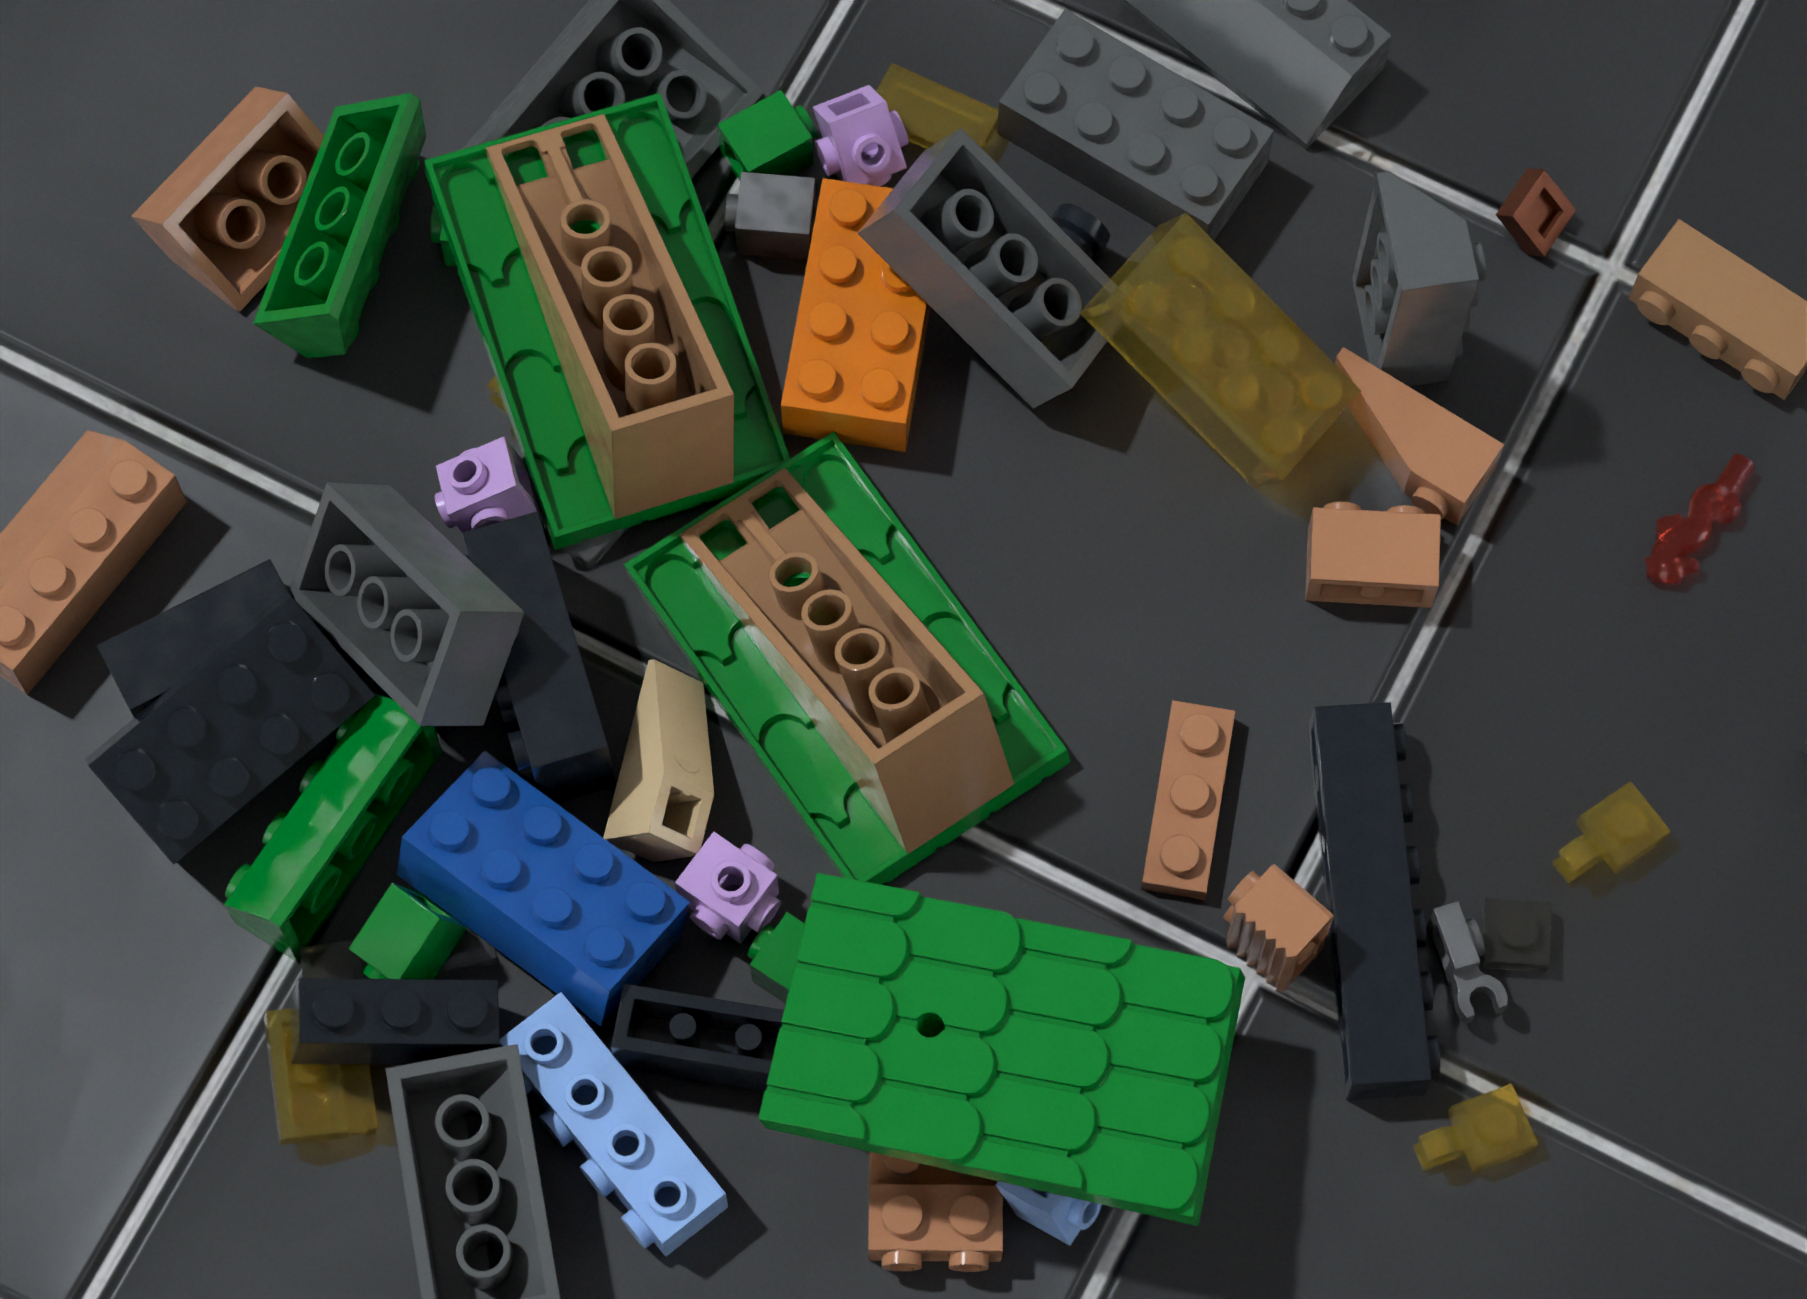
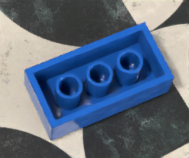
[397,751,690,1026]

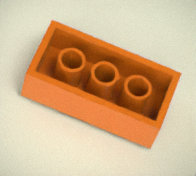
[781,178,931,452]

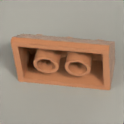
[131,86,324,311]

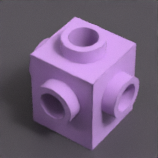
[813,85,908,186]
[435,436,542,533]
[675,831,781,944]

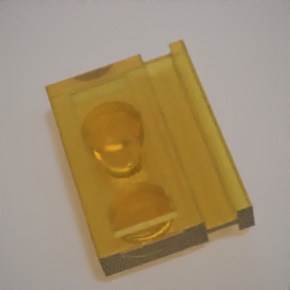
[264,1009,378,1145]

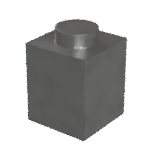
[725,172,816,260]

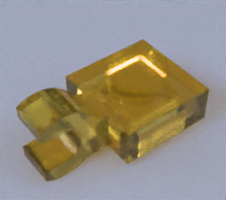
[1552,781,1671,883]
[1413,1084,1538,1173]

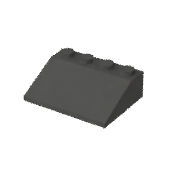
[463,0,764,179]

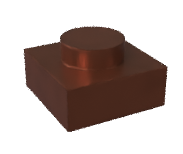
[1496,168,1576,257]

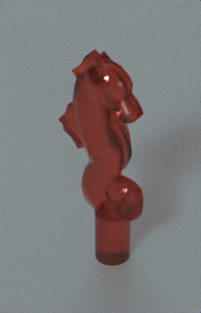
[1644,454,1755,584]

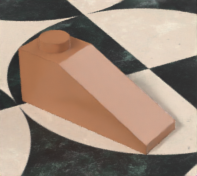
[1331,347,1504,526]

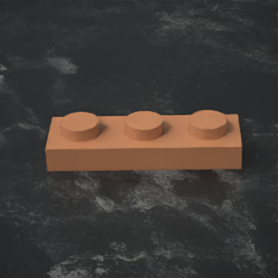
[1141,700,1235,900]

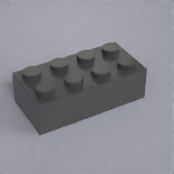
[997,9,1274,256]
[857,127,1135,408]
[289,482,524,726]

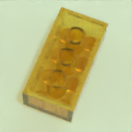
[1080,213,1361,489]

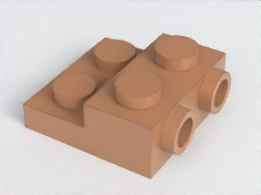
[868,1152,1003,1272]

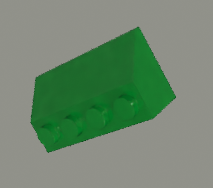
[253,93,427,359]
[224,694,443,962]

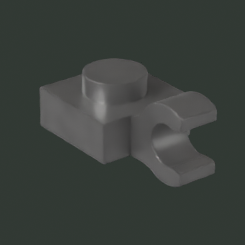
[1426,901,1508,1024]

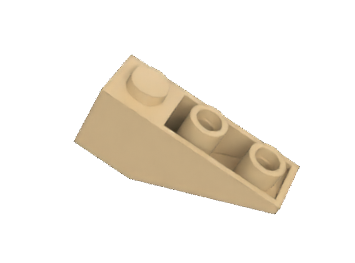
[603,659,714,862]

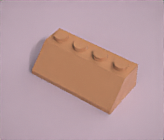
[0,430,187,695]

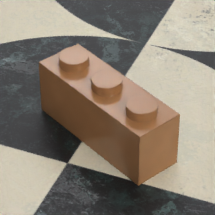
[1629,219,1807,400]

